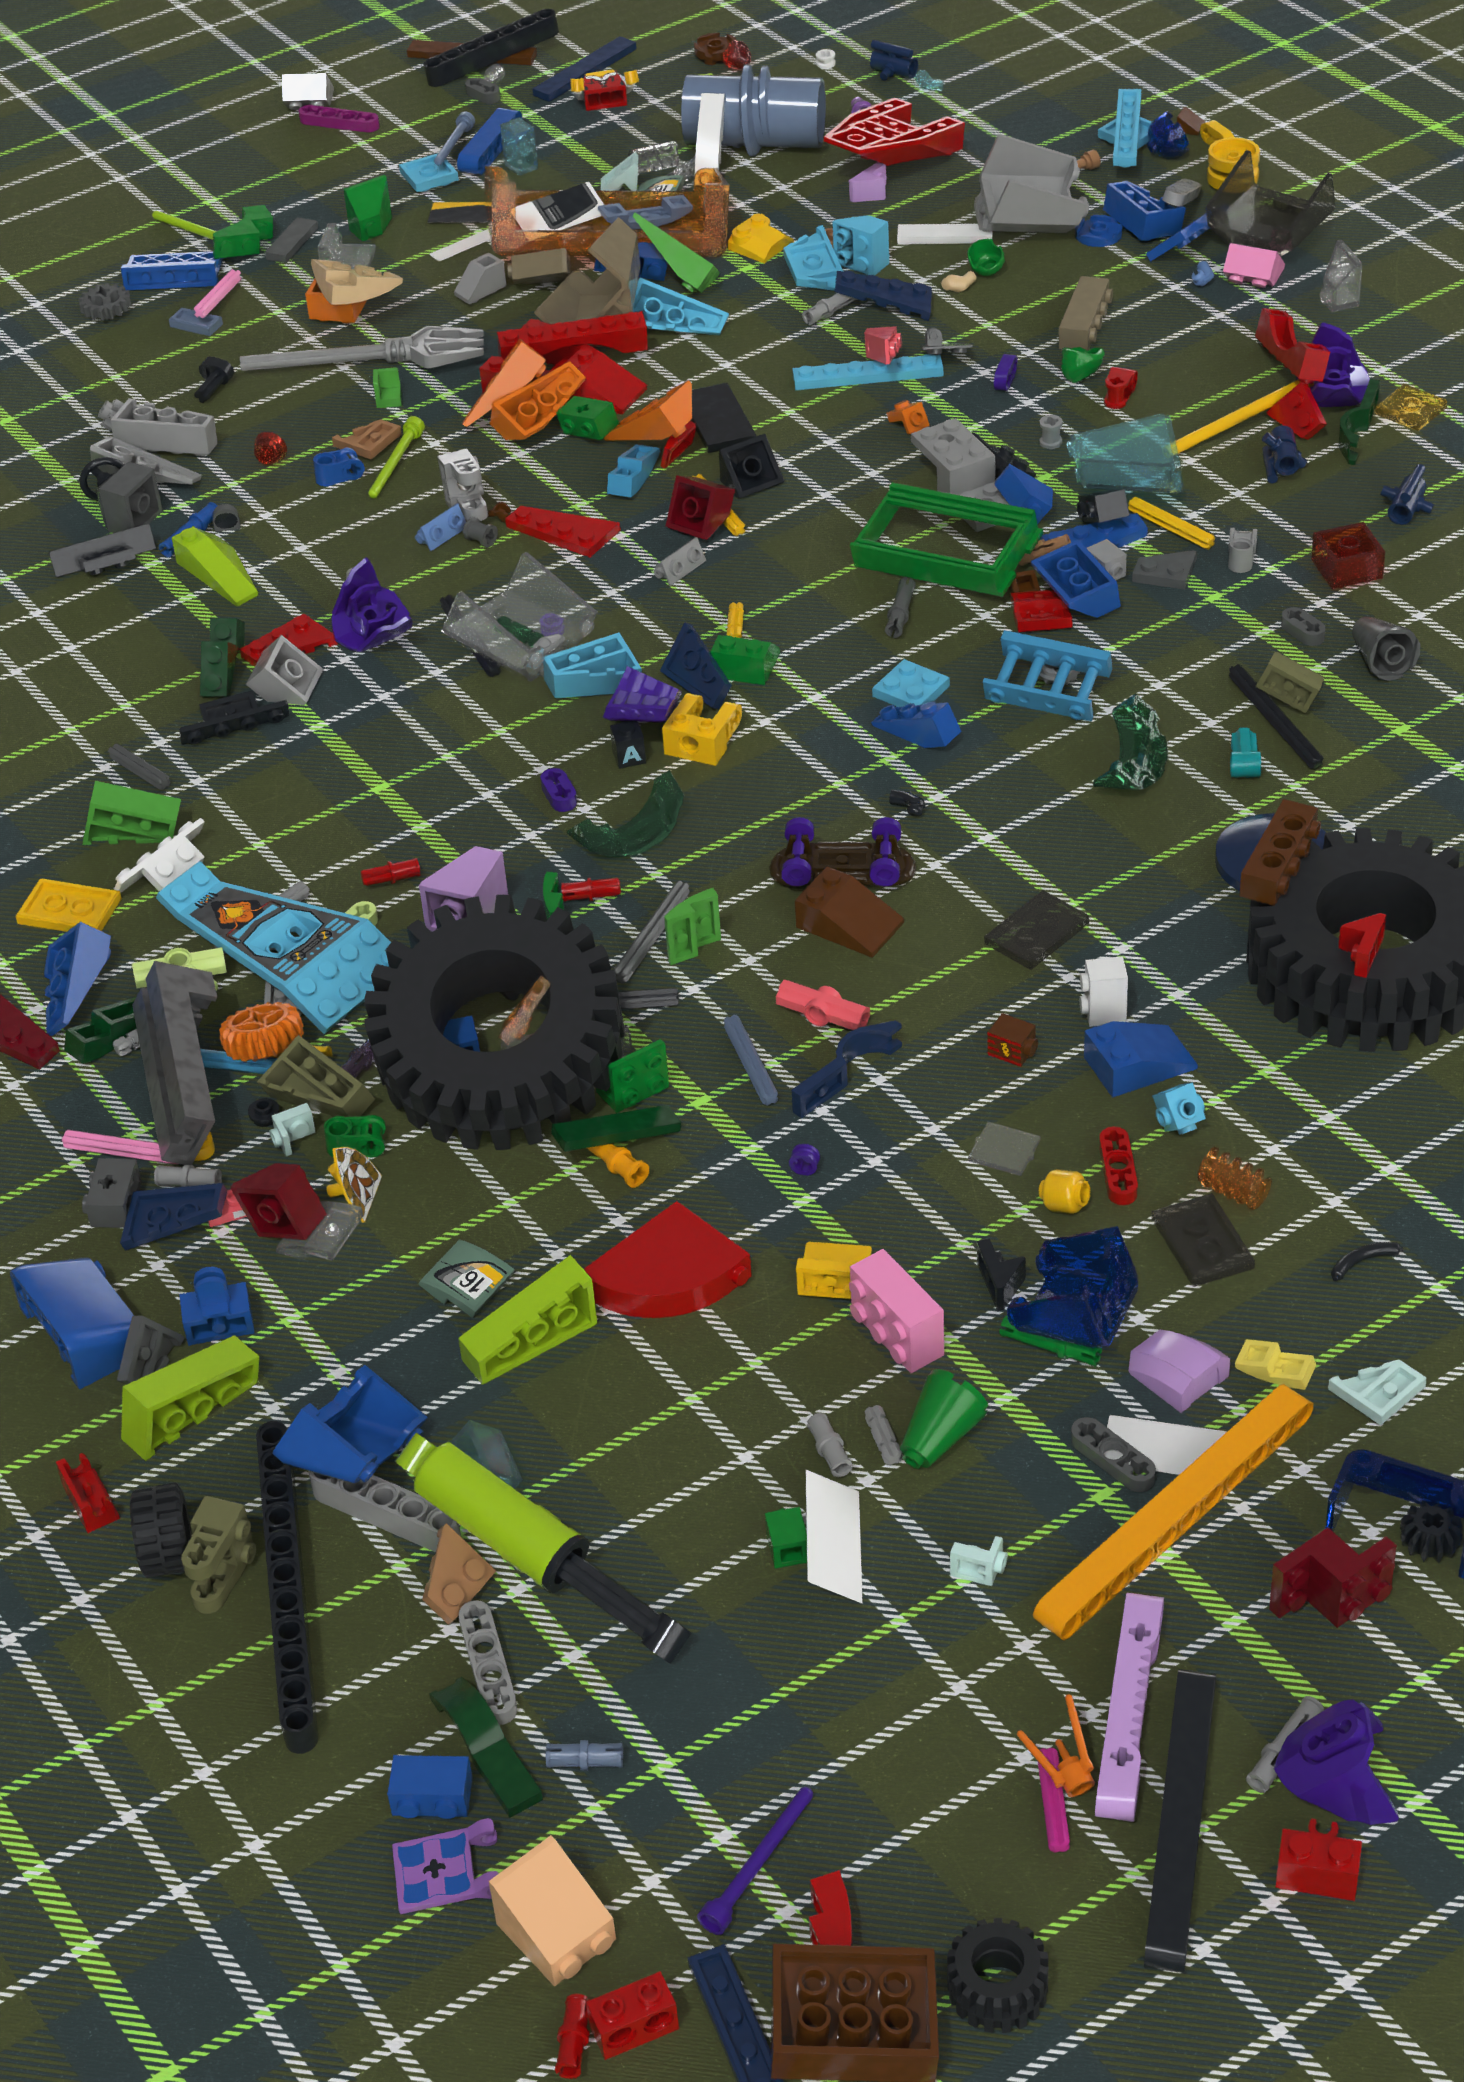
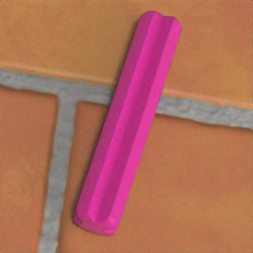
[1038,1747,1070,1853]

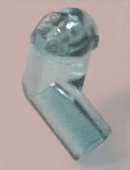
[915,70,944,91]

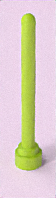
[152,210,217,240]
[368,416,425,499]

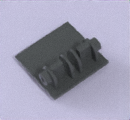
[920,327,973,354]

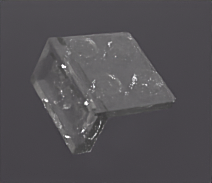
[318,223,376,269]

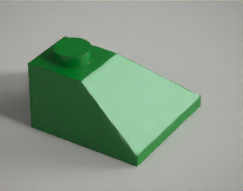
[343,175,392,242]

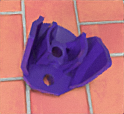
[1296,323,1370,407]
[331,557,413,653]
[1274,1699,1399,1825]

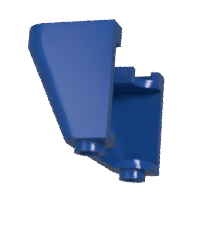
[10,1257,134,1390]
[272,1365,428,1484]

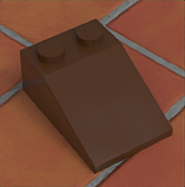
[795,866,904,958]

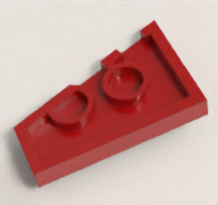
[240,614,338,667]

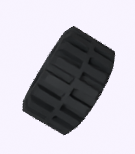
[130,1482,192,1578]
[947,1918,1049,2033]

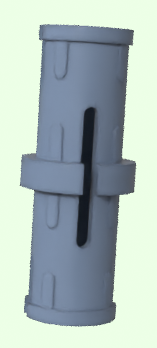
[546,1740,623,1771]

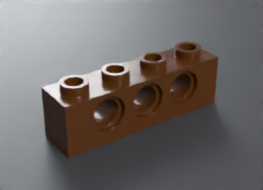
[1240,799,1321,906]

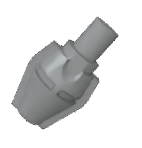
[522,634,565,666]

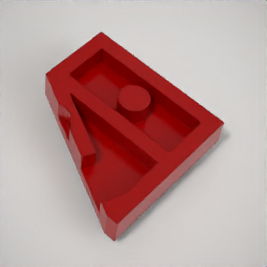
[1266,382,1327,440]

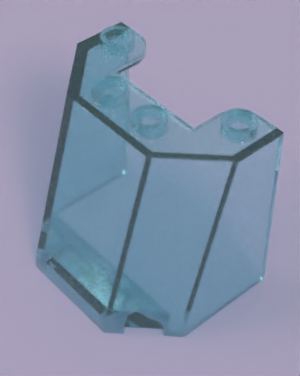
[1067,414,1185,493]

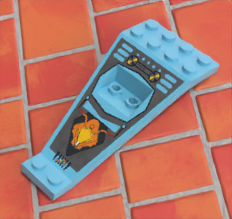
[156,861,391,1034]

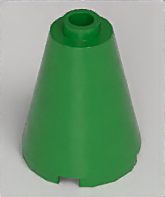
[900,1369,988,1469]

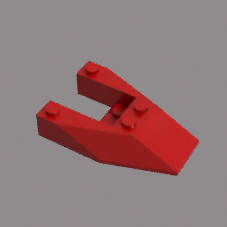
[823,97,965,166]
[479,319,647,414]

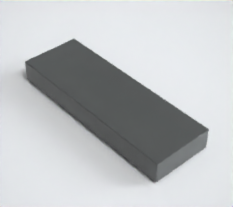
[265,217,318,263]

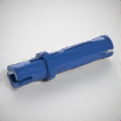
[159,502,218,558]

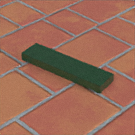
[551,1105,681,1152]

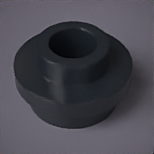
[248,1098,280,1127]

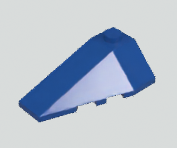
[44,922,111,1036]

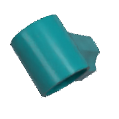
[1230,728,1261,777]

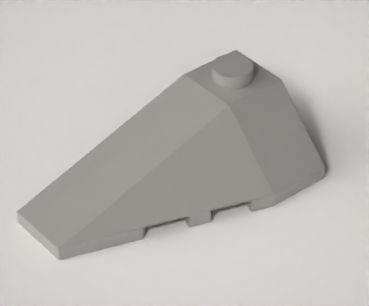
[90,436,202,484]

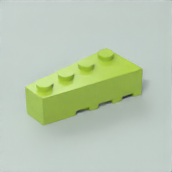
[458,1255,597,1385]
[121,1335,259,1461]

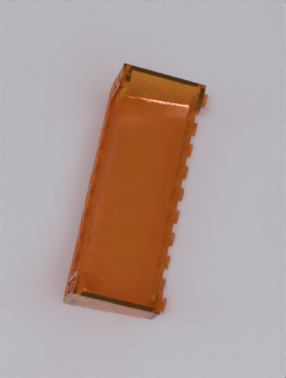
[484,166,729,257]

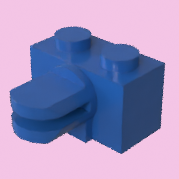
[179,1267,255,1346]

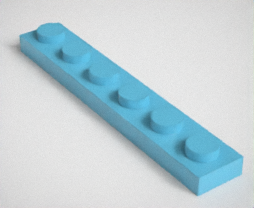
[1113,89,1141,168]
[792,354,944,390]

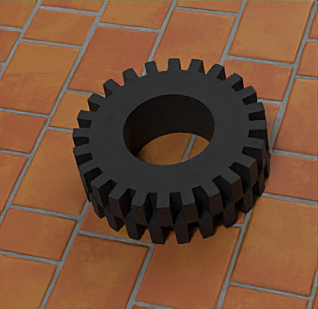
[1246,828,1464,1052]
[364,894,625,1150]

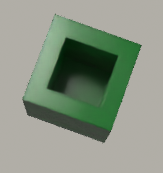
[765,1507,807,1569]

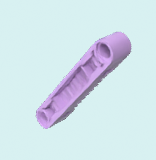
[1095,1593,1164,1822]

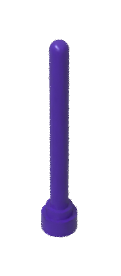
[697,1787,813,1935]

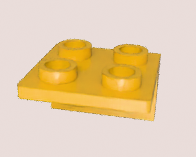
[796,1242,872,1299]

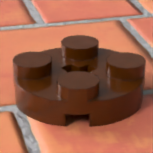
[694,33,738,65]

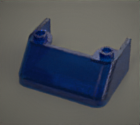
[1325,1449,1464,1579]

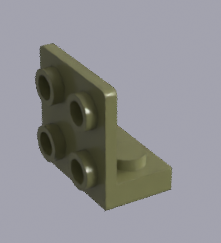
[1256,652,1324,714]

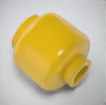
[1039,1169,1090,1214]

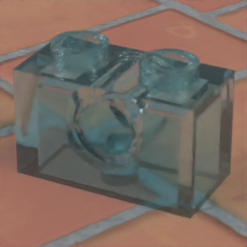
[500,117,538,176]

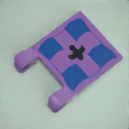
[392,1818,499,1914]

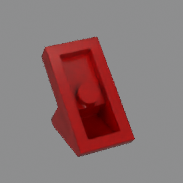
[1338,913,1386,978]

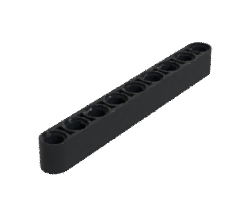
[1144,1669,1216,1973]

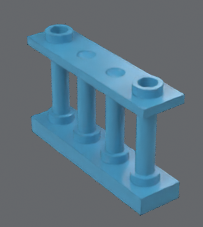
[983,630,1112,721]

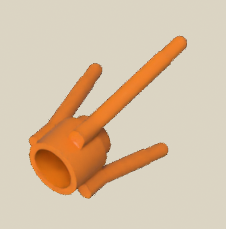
[1017,1694,1095,1797]

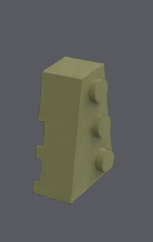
[257,1035,375,1117]

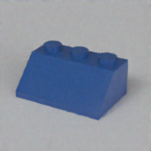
[1031,540,1121,618]

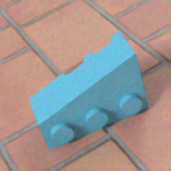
[543,632,642,698]

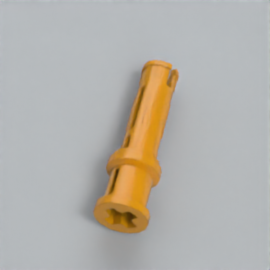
[587,1144,649,1188]

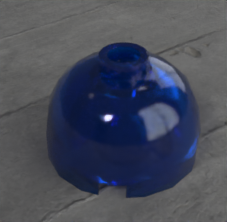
[1146,111,1190,160]

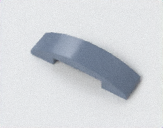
[598,195,693,229]

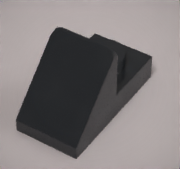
[977,1238,1026,1311]

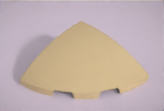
[311,259,403,305]

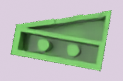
[82,781,181,845]

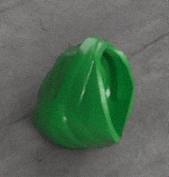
[1061,347,1105,383]

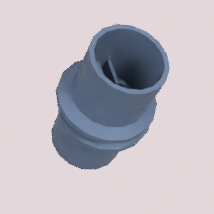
[681,65,826,156]

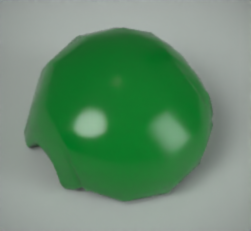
[967,239,1005,276]

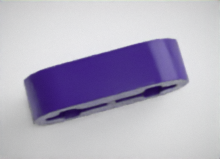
[994,354,1018,391]
[540,768,577,812]

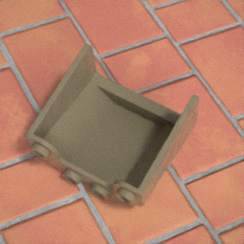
[534,217,640,347]

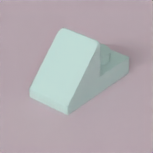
[601,152,638,196]

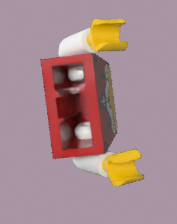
[570,69,639,111]

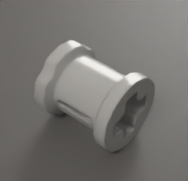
[1039,415,1063,449]

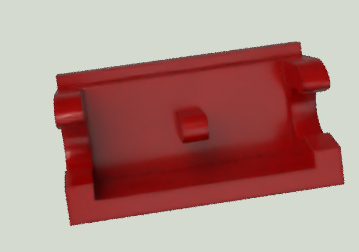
[56,1453,120,1533]

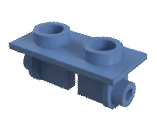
[415,503,466,551]

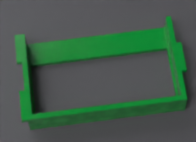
[850,482,1043,597]

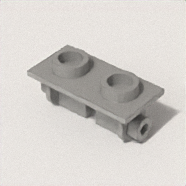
[654,537,706,586]

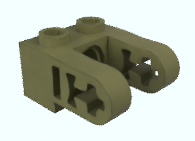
[181,1496,256,1614]

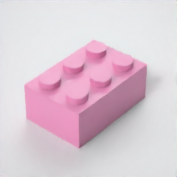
[849,1249,944,1374]

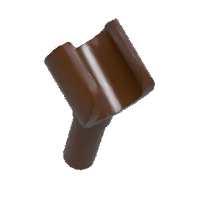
[488,502,512,522]

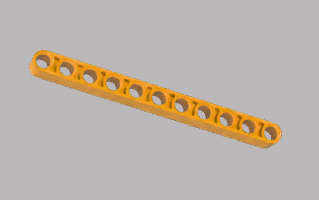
[1033,1384,1314,1640]

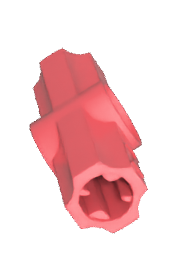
[776,980,870,1030]

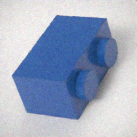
[387,1755,473,1819]

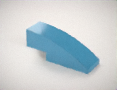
[607,444,660,498]

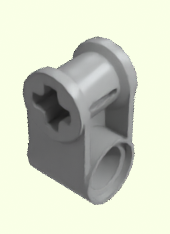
[1228,527,1258,573]

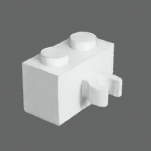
[1079,956,1128,1027]

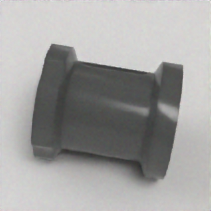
[463,517,498,548]

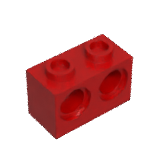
[586,1971,679,2060]

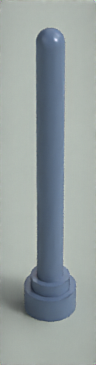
[434,111,475,166]

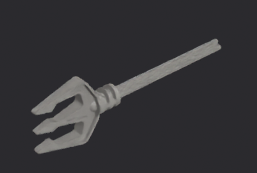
[240,326,484,371]

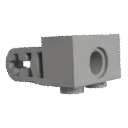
[437,448,488,521]

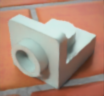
[270,1103,316,1156]
[950,1536,1008,1586]

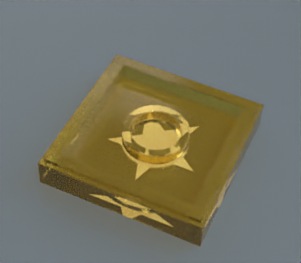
[1375,384,1447,431]

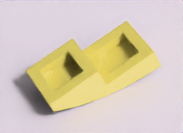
[1235,1339,1316,1390]

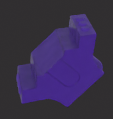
[603,666,682,723]

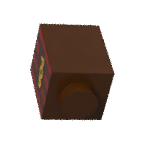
[987,1013,1038,1067]

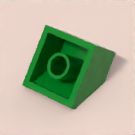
[710,635,780,685]

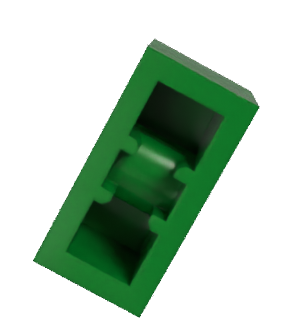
[556,396,619,440]

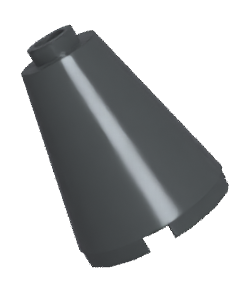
[1352,616,1420,681]

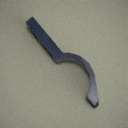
[791,1020,902,1119]

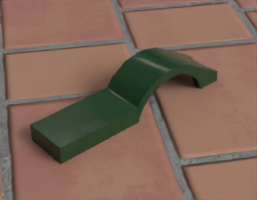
[1339,379,1380,465]
[429,1677,543,1818]

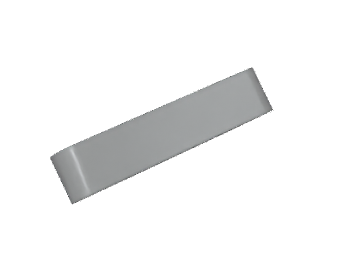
[308,1471,461,1552]

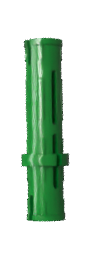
[999,1315,1102,1367]

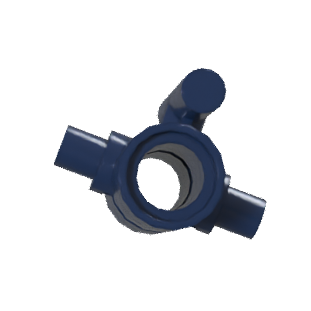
[870,40,918,80]
[1262,425,1307,483]
[1380,464,1434,525]

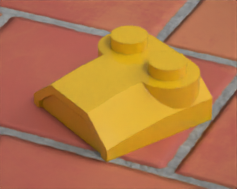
[728,214,794,264]

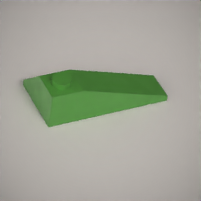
[632,213,720,293]

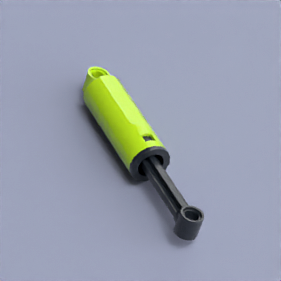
[395,1433,692,1664]

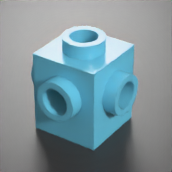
[1152,1082,1206,1135]

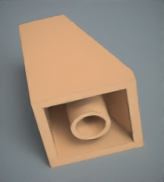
[489,1835,616,1987]

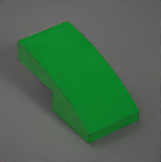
[543,872,564,919]

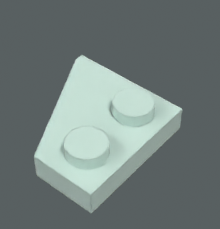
[1328,1359,1427,1425]

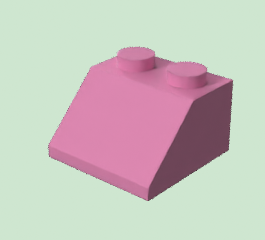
[1223,243,1285,288]

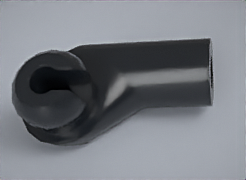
[889,789,926,817]

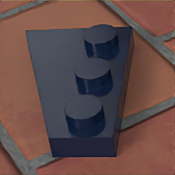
[660,622,732,710]

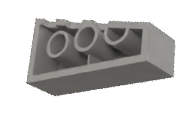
[110,398,218,456]

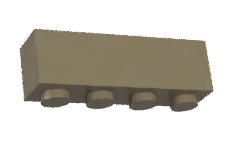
[1059,276,1113,351]

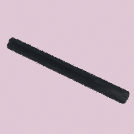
[1229,664,1324,770]

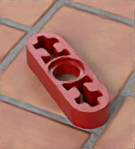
[1099,1126,1138,1205]

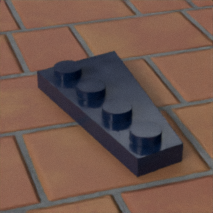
[834,271,932,321]

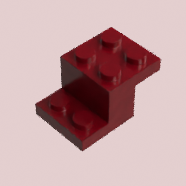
[1269,1527,1397,1628]

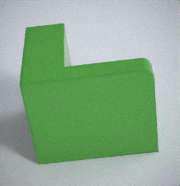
[373,368,402,408]

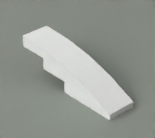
[694,93,725,186]

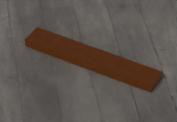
[407,40,537,65]

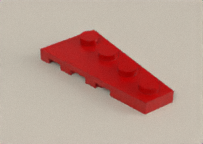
[505,506,621,558]

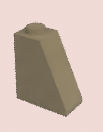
[507,248,571,284]

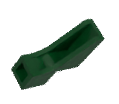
[200,618,245,697]

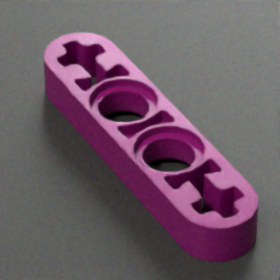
[298,105,380,132]

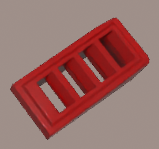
[661,421,696,469]

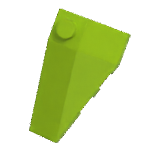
[172,526,258,607]

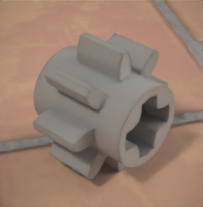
[98,399,124,431]

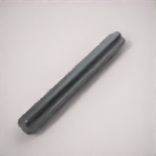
[614,880,690,984]

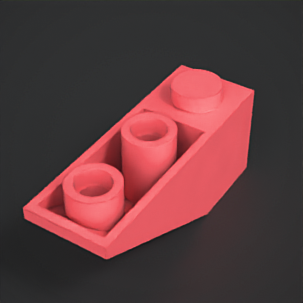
[864,326,902,364]

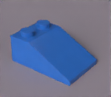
[1084,1021,1198,1098]

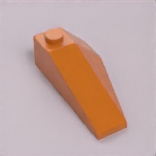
[462,339,547,427]
[490,361,586,440]
[604,380,692,441]

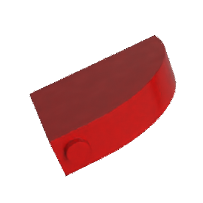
[584,1201,752,1318]

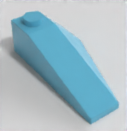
[633,277,729,335]

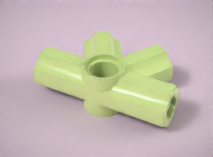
[132,947,227,991]

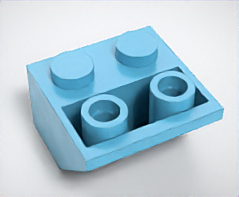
[833,215,889,275]

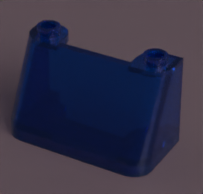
[1007,1226,1138,1349]

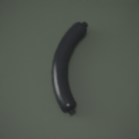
[1331,1242,1403,1281]

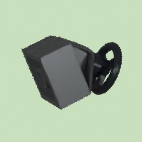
[79,457,163,533]

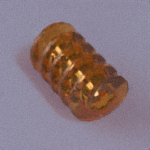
[1197,1146,1272,1210]

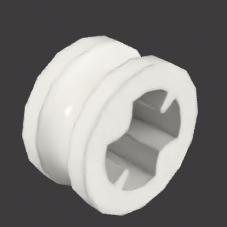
[816,49,836,69]

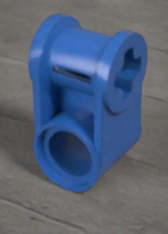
[313,447,365,487]

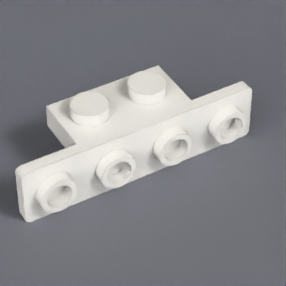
[114,818,205,893]

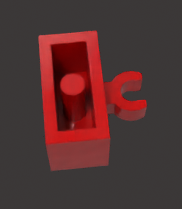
[1276,1818,1362,1901]

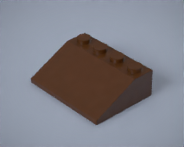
[771,1944,939,2082]

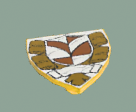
[326,1147,382,1223]

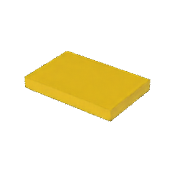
[16,878,122,932]

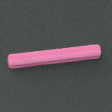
[194,269,241,318]
[62,1130,178,1165]

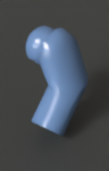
[1192,261,1214,287]

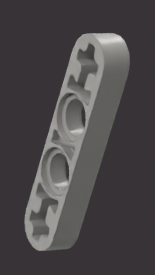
[1162,179,1202,206]
[459,1600,517,1725]

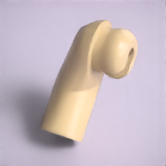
[941,271,976,292]

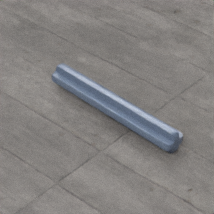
[723,1015,778,1106]

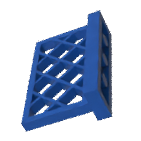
[121,251,224,290]

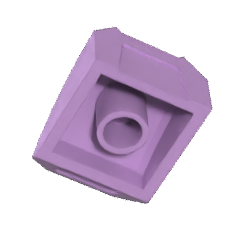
[1128,1330,1230,1413]

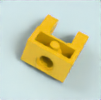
[662,693,742,766]

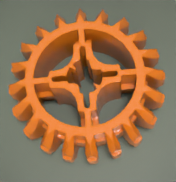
[219,1002,304,1062]

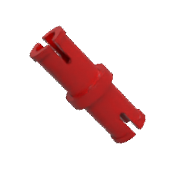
[555,1994,590,2079]

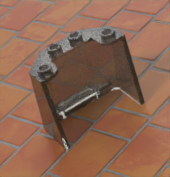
[1205,150,1335,257]

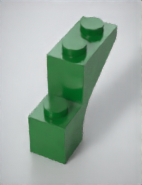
[213,205,273,259]

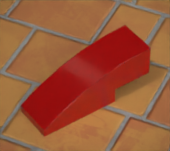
[809,1870,853,1946]

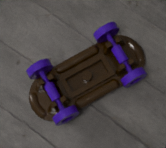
[769,817,916,886]

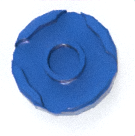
[1075,215,1122,247]

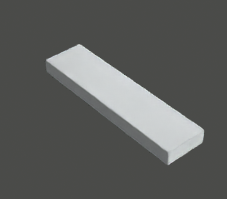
[897,224,992,244]

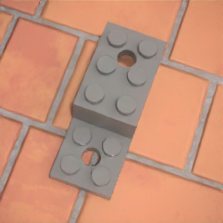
[911,418,1009,532]

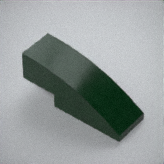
[64,996,137,1064]

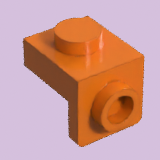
[886,400,929,435]

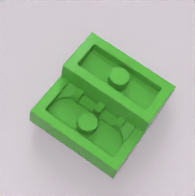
[664,888,721,965]

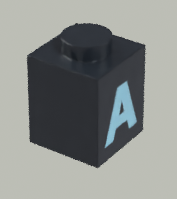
[610,720,646,769]

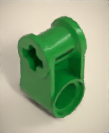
[324,1115,386,1158]

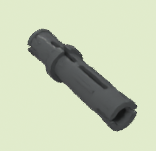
[885,577,916,638]

